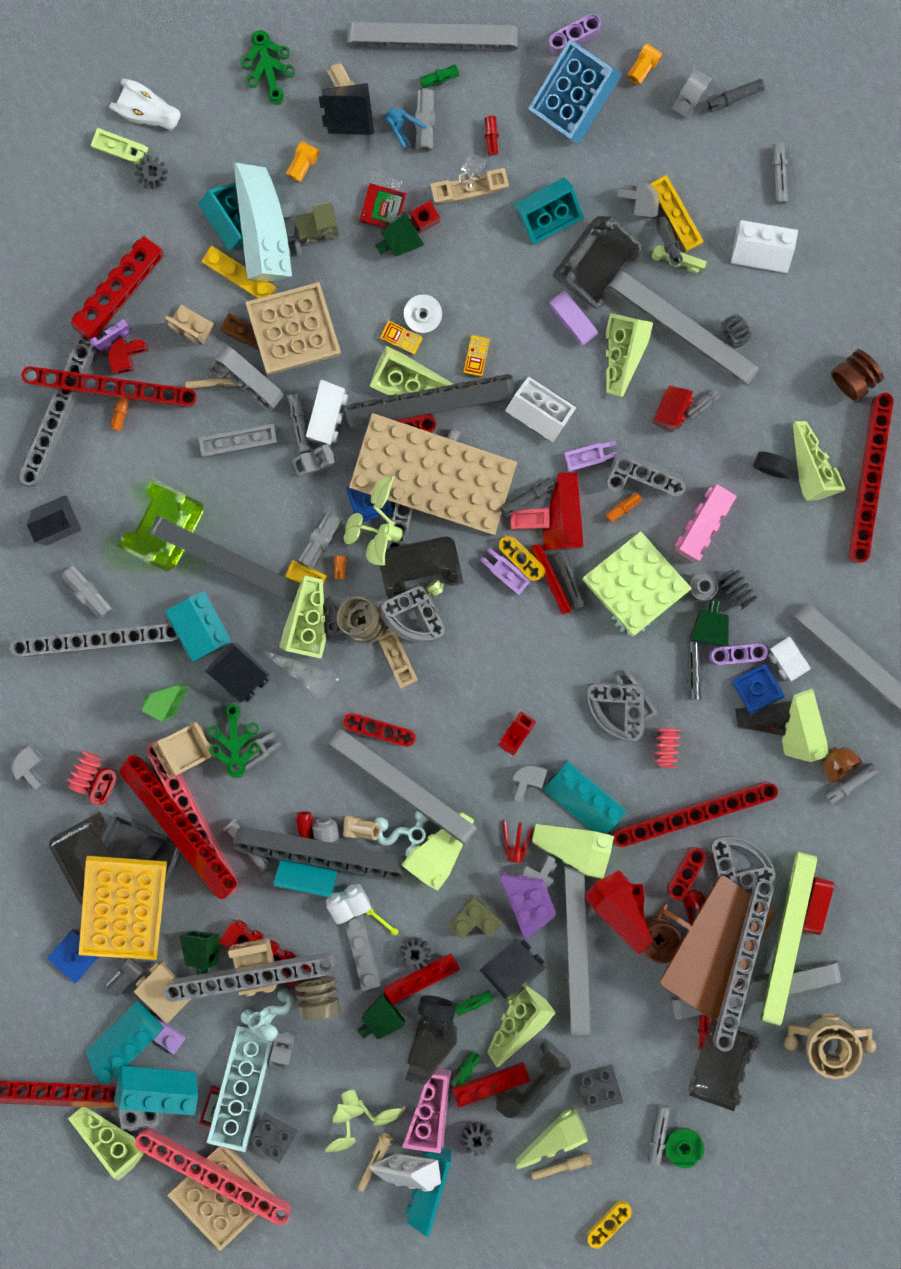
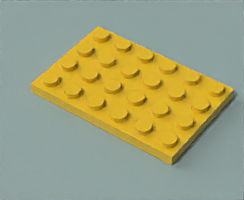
[79,856,167,960]

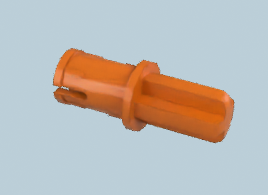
[110,394,130,431]
[605,493,642,523]

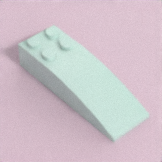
[234,163,292,282]
[207,1026,274,1152]

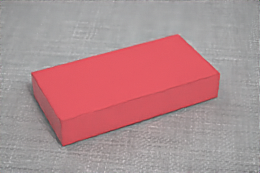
[510,508,550,530]

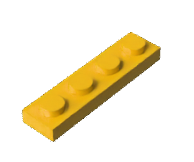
[650,175,704,253]
[201,245,277,299]

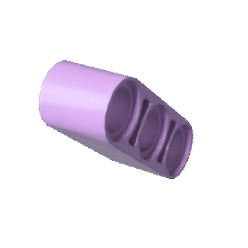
[548,14,601,56]
[548,291,598,346]
[709,644,768,665]

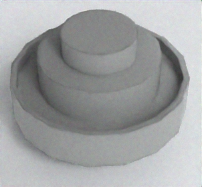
[689,572,718,600]

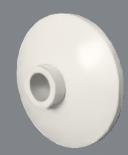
[404,294,442,333]

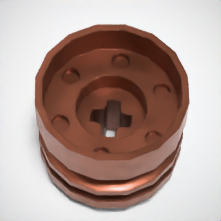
[831,349,884,402]
[643,916,682,964]

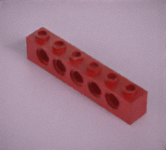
[71,236,164,342]
[219,919,329,990]

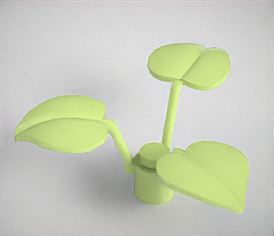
[344,475,402,566]
[325,1090,405,1153]

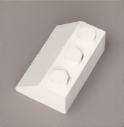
[730,220,798,274]
[505,377,576,442]
[306,380,348,447]
[370,1153,441,1192]

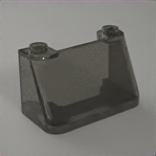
[553,216,643,309]
[380,536,464,599]
[49,812,111,905]
[495,1039,571,1119]

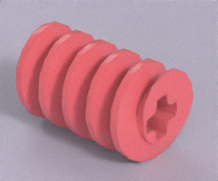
[653,727,681,768]
[66,751,103,794]

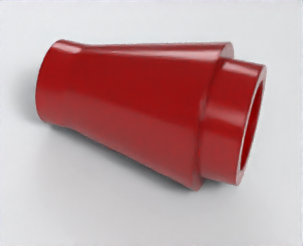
[294,811,314,839]

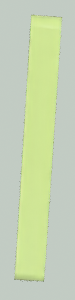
[760,851,817,1026]

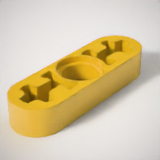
[499,536,545,581]
[587,1200,632,1249]

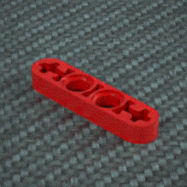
[343,713,416,747]

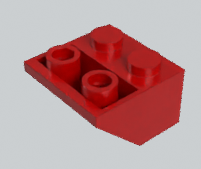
[652,385,694,432]

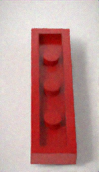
[383,953,460,1005]
[452,1062,531,1108]

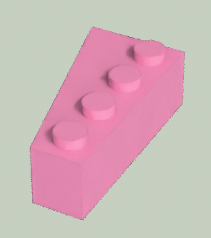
[674,484,737,563]
[402,1067,451,1153]

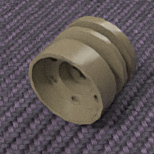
[336,596,386,644]
[295,976,340,1020]

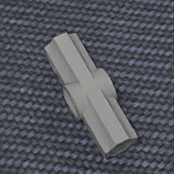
[415,89,435,152]
[299,511,342,569]
[61,566,113,619]

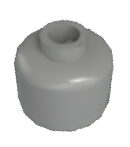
[312,817,339,843]

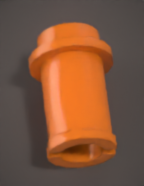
[333,556,348,579]

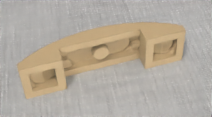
[430,168,509,204]
[378,625,418,689]

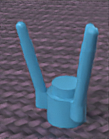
[385,108,427,148]

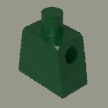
[375,211,424,257]
[689,600,729,646]
[179,930,220,975]
[357,992,406,1039]

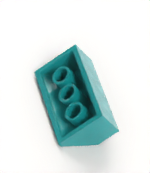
[542,760,627,834]
[86,1001,164,1085]
[114,1065,198,1115]
[405,1147,451,1237]

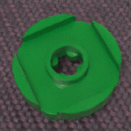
[665,1128,704,1168]

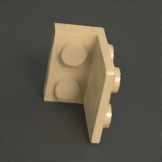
[164,305,215,345]

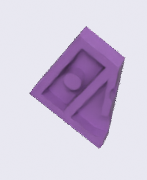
[90,319,132,353]

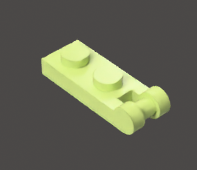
[91,128,149,165]
[651,245,707,274]

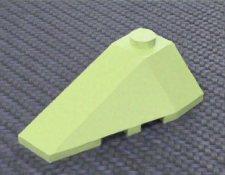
[606,313,653,397]
[370,346,453,395]
[793,421,846,501]
[279,575,326,658]
[782,689,829,762]
[402,811,474,891]
[532,824,614,879]
[487,986,555,1067]
[68,1107,144,1181]
[515,1109,588,1169]

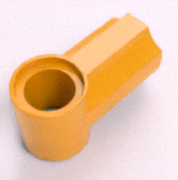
[627,43,663,85]
[286,141,320,183]

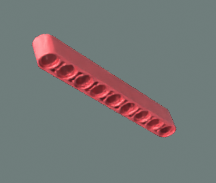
[147,741,238,895]
[135,1128,291,1225]

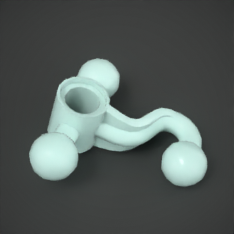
[374,811,429,857]
[241,987,295,1041]

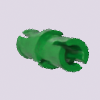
[419,64,460,89]
[455,990,494,1017]
[450,1050,481,1087]

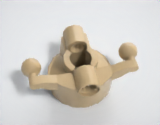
[783,1014,876,1079]

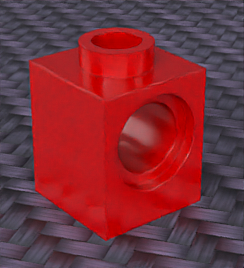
[409,200,440,233]

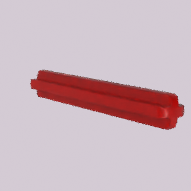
[531,544,571,615]

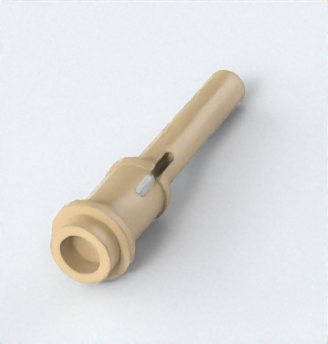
[185,375,237,389]
[357,1133,393,1192]
[531,1152,592,1180]

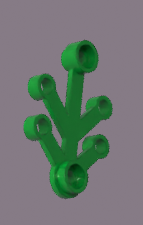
[241,30,295,105]
[208,704,260,778]

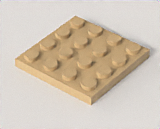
[245,282,341,376]
[167,1146,276,1251]

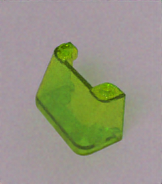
[117,478,203,571]

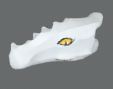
[109,79,181,131]

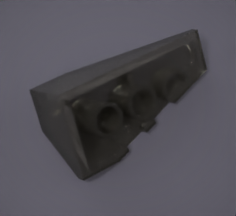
[735,700,792,735]

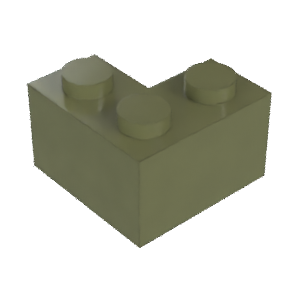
[295,203,339,245]
[449,894,503,939]

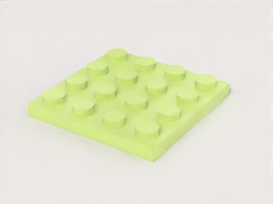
[582,531,692,637]

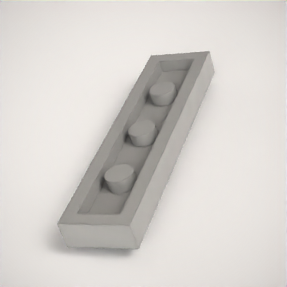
[198,424,278,458]
[345,914,381,991]

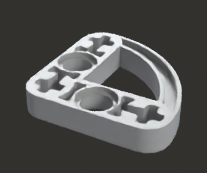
[378,586,445,642]
[587,683,644,741]
[711,836,775,890]

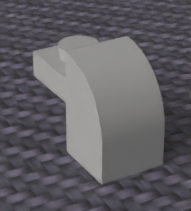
[672,69,712,118]
[617,182,659,217]
[292,444,335,477]
[12,745,46,790]
[512,764,547,803]
[520,854,557,888]
[269,1032,296,1071]

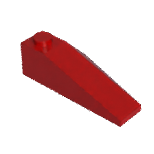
[543,472,583,551]
[585,870,652,954]

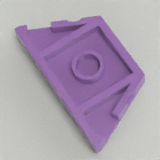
[500,872,556,940]

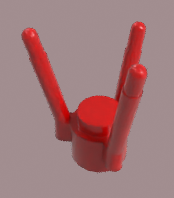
[503,820,533,863]
[682,888,706,925]

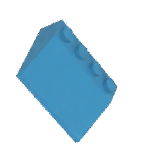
[528,39,622,143]

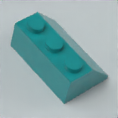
[514,177,584,245]
[198,182,244,252]
[165,591,232,663]
[273,860,338,897]

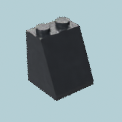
[319,83,374,135]
[27,495,82,545]
[205,643,270,703]
[480,939,546,1000]

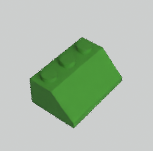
[142,683,191,722]

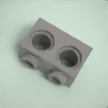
[119,1110,163,1131]

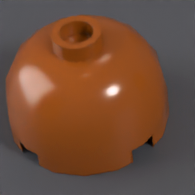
[822,747,862,783]

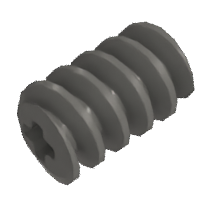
[717,568,758,610]

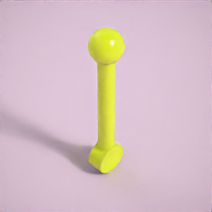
[366,908,399,936]

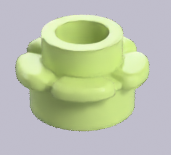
[426,579,444,596]

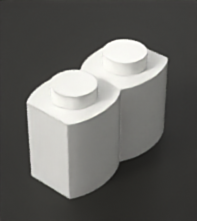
[768,637,811,682]
[326,884,371,924]

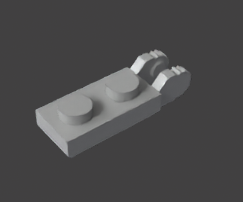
[280,202,302,256]
[614,669,658,722]
[230,732,282,771]

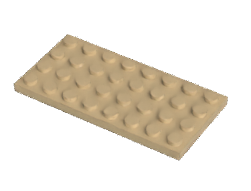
[349,413,517,535]

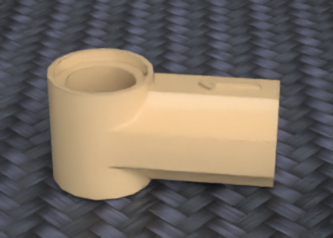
[327,63,355,87]
[343,816,381,840]

